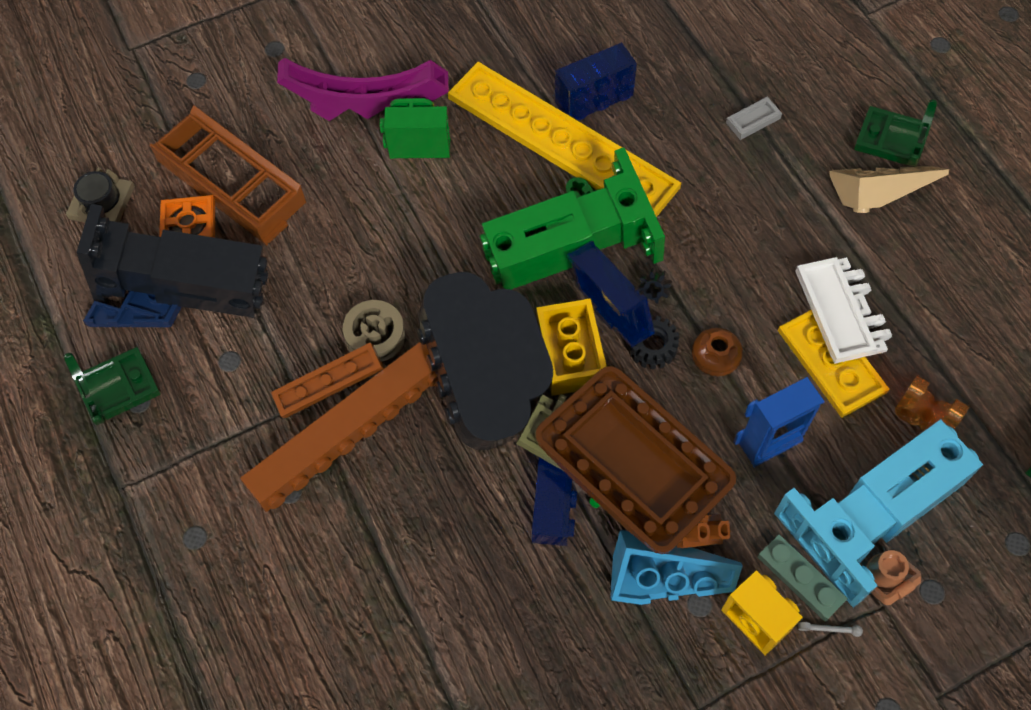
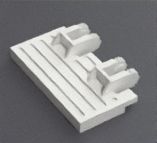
[795,257,892,364]

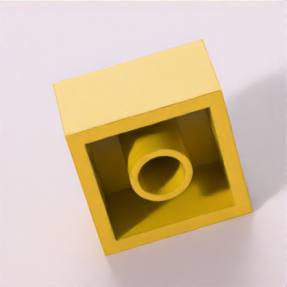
[721,570,803,656]

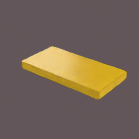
[778,310,890,418]

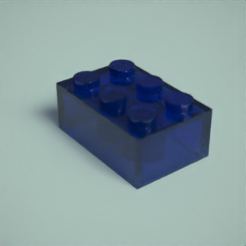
[555,42,637,120]

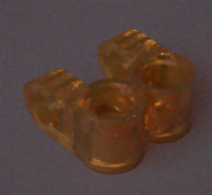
[895,375,970,432]

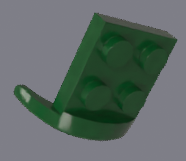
[854,99,937,167]
[64,347,161,425]

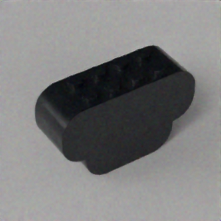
[417,272,553,450]

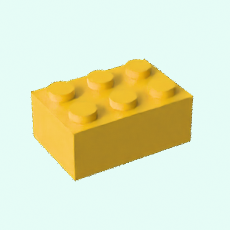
[536,298,607,396]

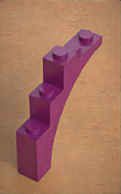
[277,58,449,121]

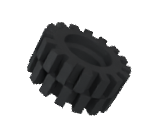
[628,315,679,369]

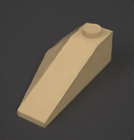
[830,166,949,213]

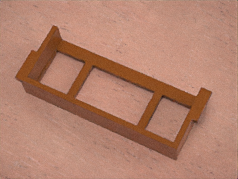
[150,105,306,246]

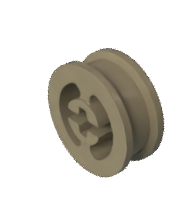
[343,300,405,363]

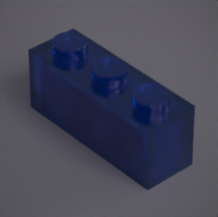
[532,457,577,546]

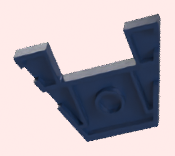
[83,291,182,327]

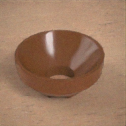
[692,328,743,376]

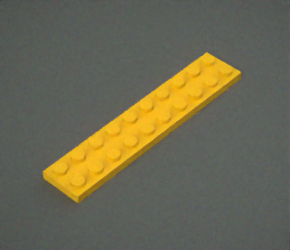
[448,62,681,217]

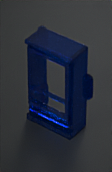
[567,241,655,347]

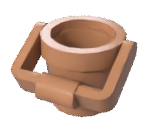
[865,550,922,605]

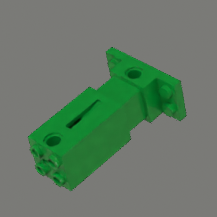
[480,147,665,290]

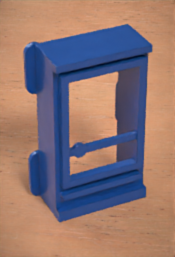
[733,377,825,467]

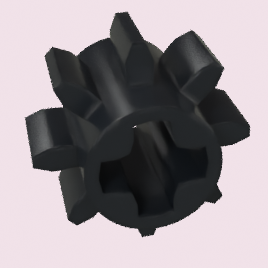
[638,268,672,304]

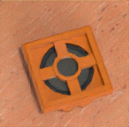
[159,195,215,238]

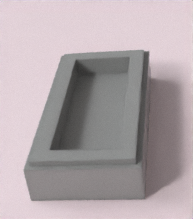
[726,96,782,140]

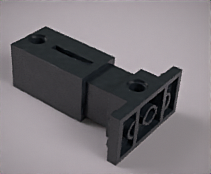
[76,204,268,318]

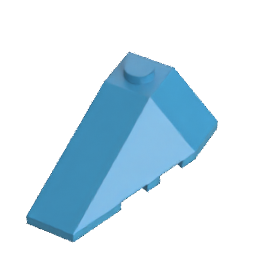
[611,530,743,605]

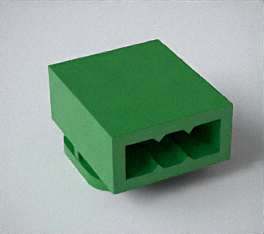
[380,98,450,159]

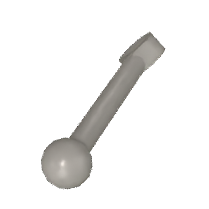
[798,622,863,637]

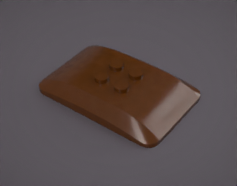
[535,366,736,554]

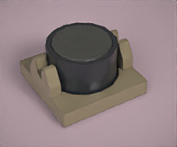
[66,168,135,222]

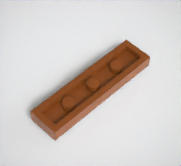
[271,342,384,418]

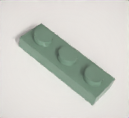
[757,534,848,622]

